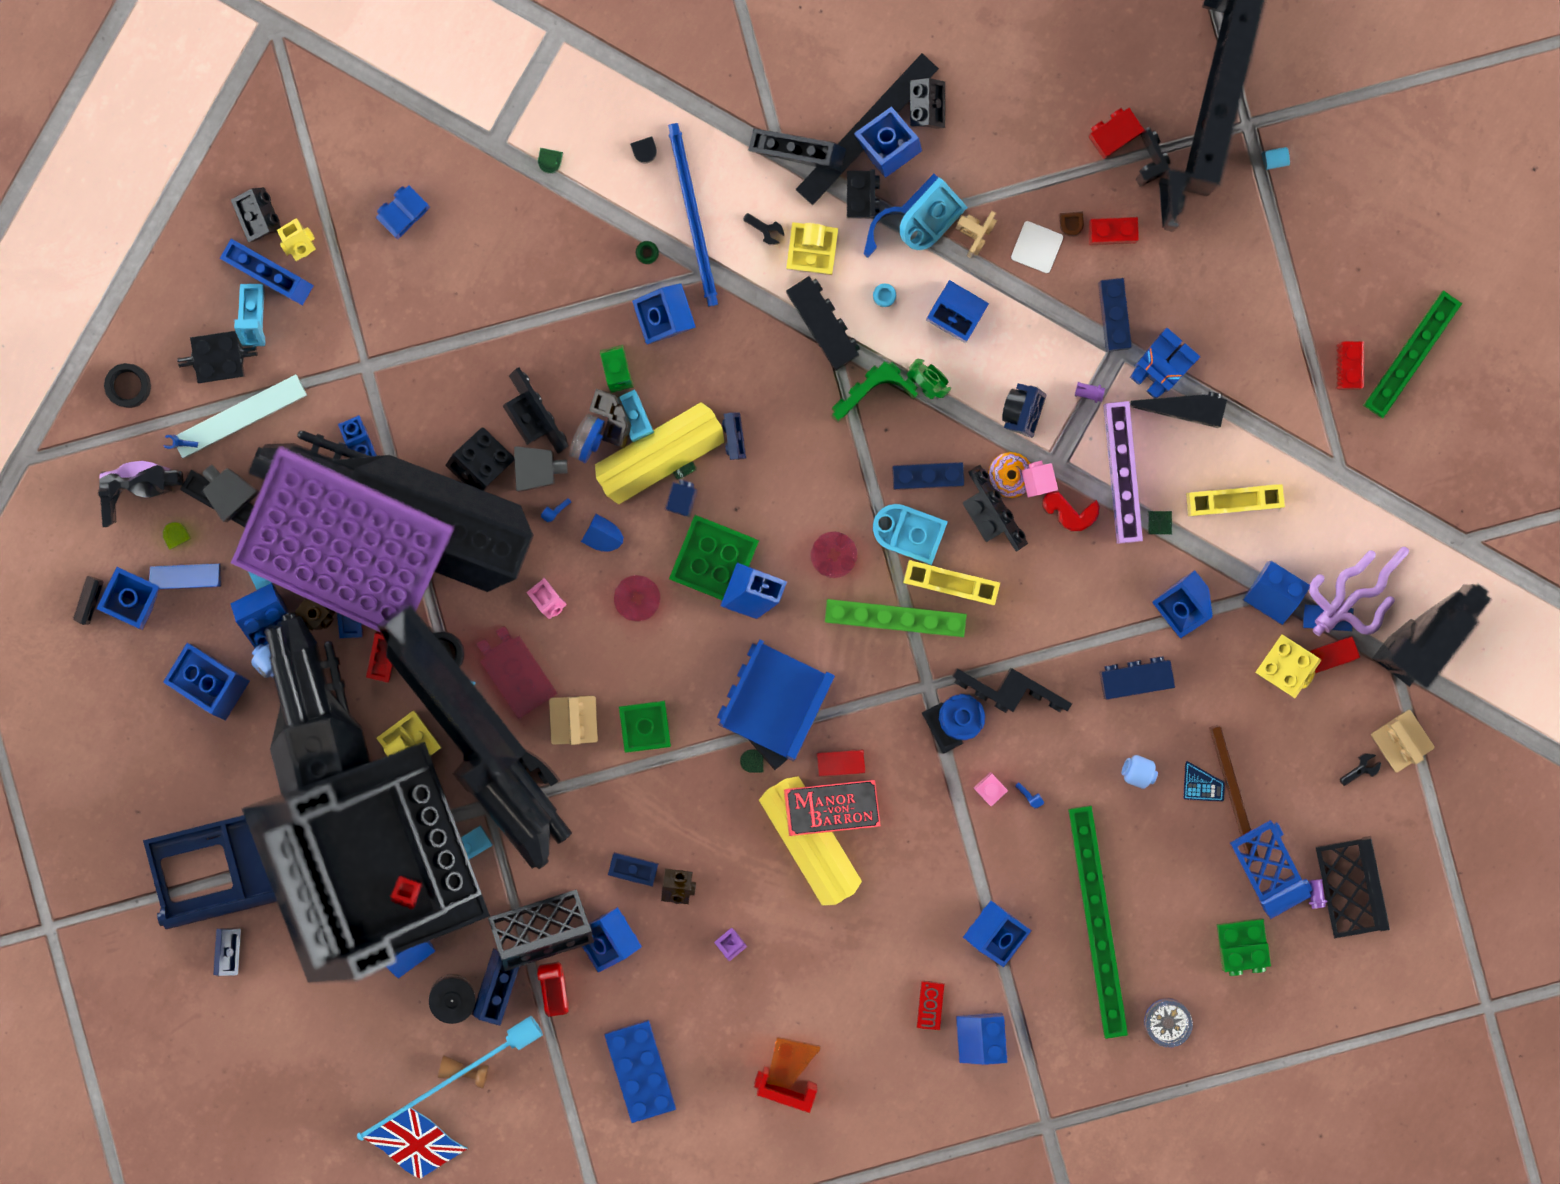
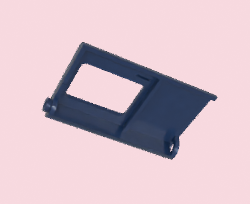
[143,815,277,930]

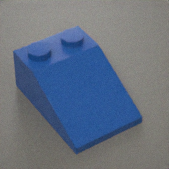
[163,643,250,721]

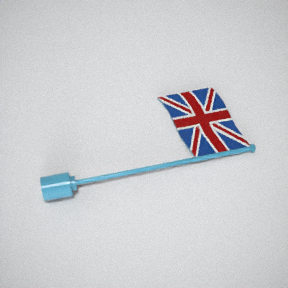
[357,1016,543,1179]

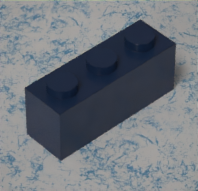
[1098,278,1132,352]
[892,462,964,490]
[665,479,698,517]
[1099,656,1175,700]
[472,948,519,1026]

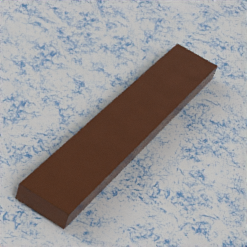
[1209,725,1259,863]

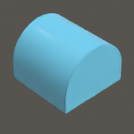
[1261,147,1290,170]

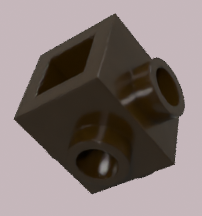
[295,598,336,631]
[661,869,696,905]

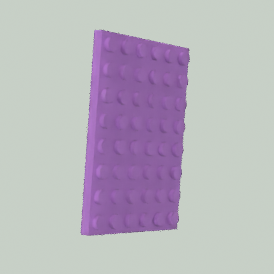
[231,447,454,632]

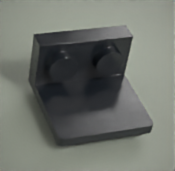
[1136,127,1171,187]
[445,427,515,491]

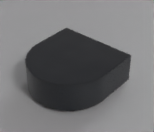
[630,136,657,163]

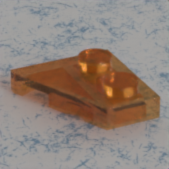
[767,1037,820,1088]

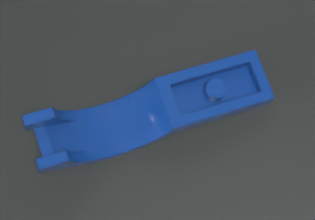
[864,174,938,258]

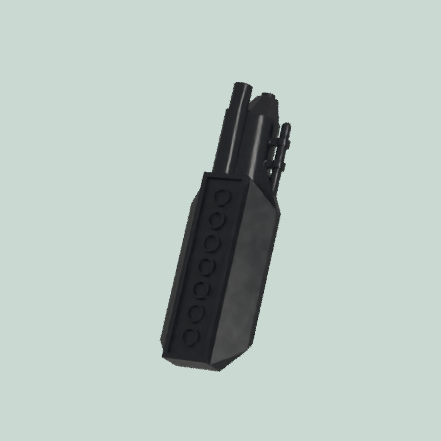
[249,430,534,592]
[377,605,572,869]
[265,612,371,794]

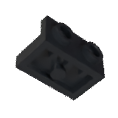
[910,78,945,129]
[847,169,880,218]
[231,187,281,243]

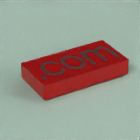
[916,981,945,1030]

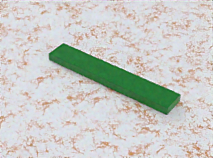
[1363,290,1463,419]

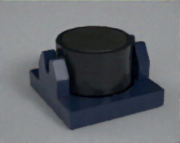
[1002,383,1047,438]

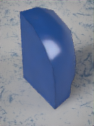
[581,514,623,552]

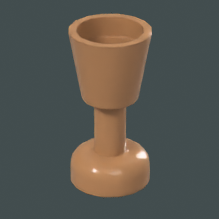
[438,1056,489,1088]

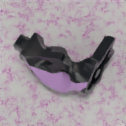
[98,461,184,527]

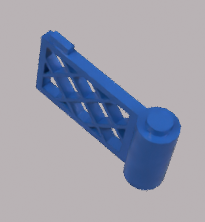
[1230,820,1313,920]

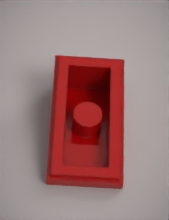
[1309,636,1360,674]
[817,749,865,776]

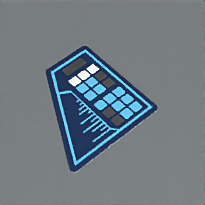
[1183,761,1225,801]

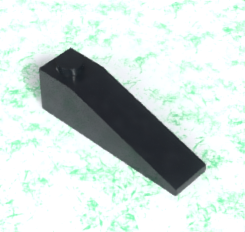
[748,128,846,172]
[1129,392,1227,428]

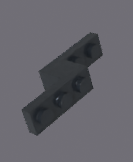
[952,668,1072,713]

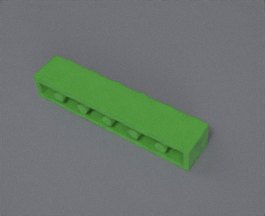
[825,599,967,637]

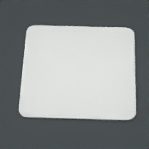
[1011,221,1063,273]

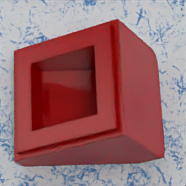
[390,876,421,909]

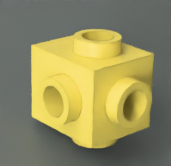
[277,218,316,261]

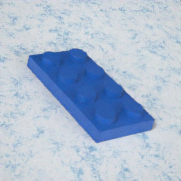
[604,1020,676,1123]

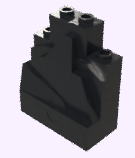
[1372,584,1492,690]

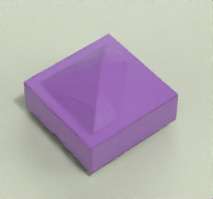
[714,928,747,961]

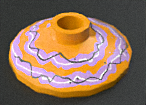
[988,452,1030,498]

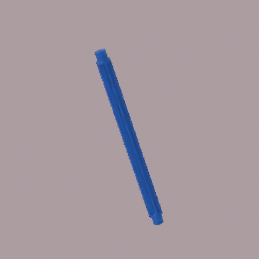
[668,123,718,307]

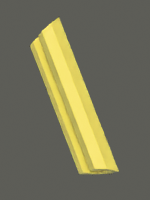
[595,402,725,505]
[759,776,862,905]

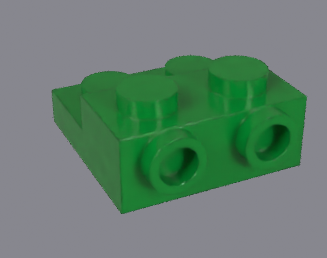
[1216,918,1271,976]

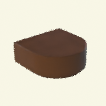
[1059,211,1084,236]

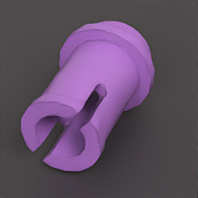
[1075,382,1105,403]
[1308,879,1327,909]

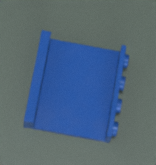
[717,639,835,761]

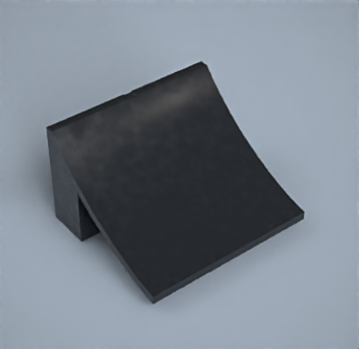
[242,742,490,983]

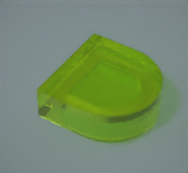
[163,522,191,550]

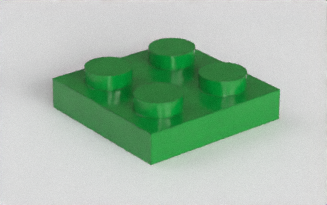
[619,701,671,753]

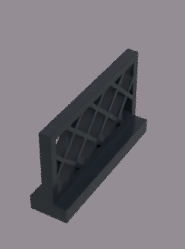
[1316,836,1390,939]
[488,889,594,971]

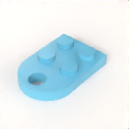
[899,178,968,250]
[873,504,948,565]

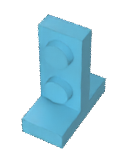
[234,284,266,346]

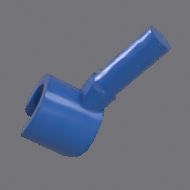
[164,435,198,449]
[541,498,572,522]
[1015,782,1044,808]

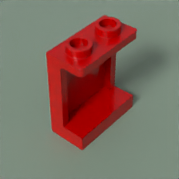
[754,1066,817,1113]

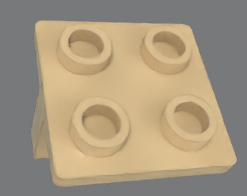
[955,211,997,258]
[549,696,598,745]
[1371,710,1434,772]

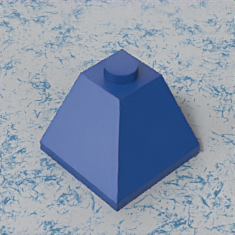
[1152,570,1213,638]

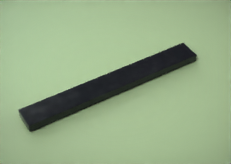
[796,53,939,206]

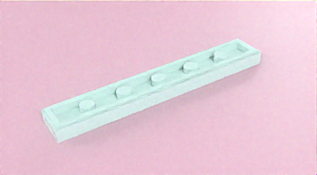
[177,374,307,458]

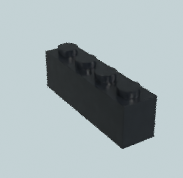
[786,276,860,371]

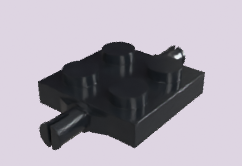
[177,331,258,384]

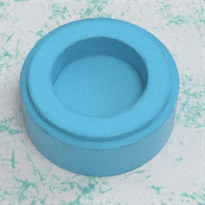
[873,283,896,307]

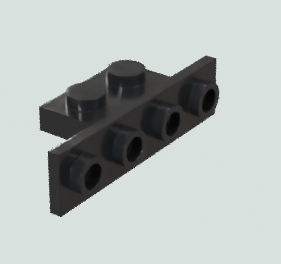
[503,367,569,454]
[962,465,1028,552]

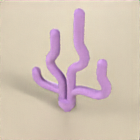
[1309,547,1409,636]

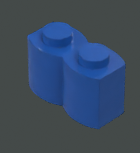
[376,185,430,239]

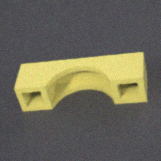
[1186,484,1285,516]
[903,560,1000,605]

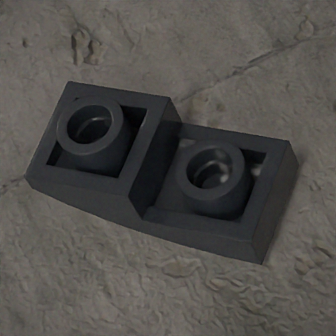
[518,749,560,786]

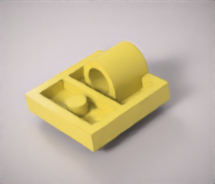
[786,222,838,275]
[1256,634,1321,698]
[377,710,442,756]

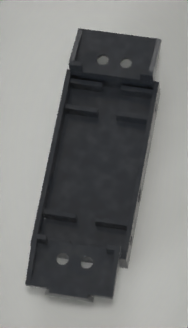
[1159,0,1265,232]

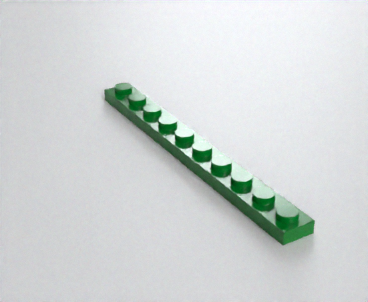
[1068,805,1128,1039]

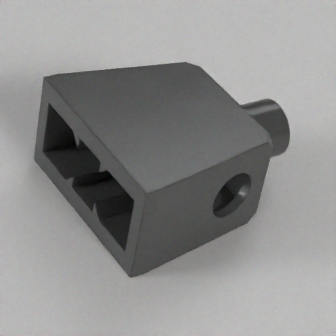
[514,447,568,492]
[202,465,260,522]

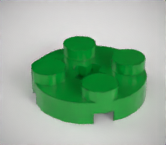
[906,359,951,399]

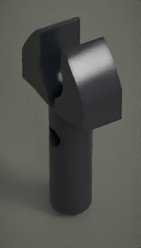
[743,213,784,245]
[1339,753,1381,786]

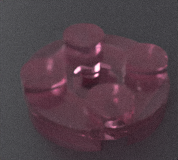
[811,532,857,578]
[614,575,661,622]

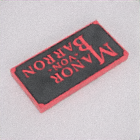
[784,780,880,836]

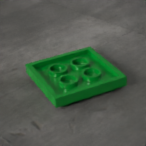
[669,515,759,600]

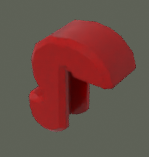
[1042,491,1100,532]
[537,962,569,1017]

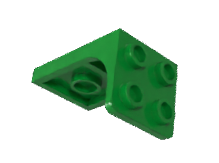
[831,361,918,423]

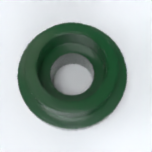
[635,241,659,264]

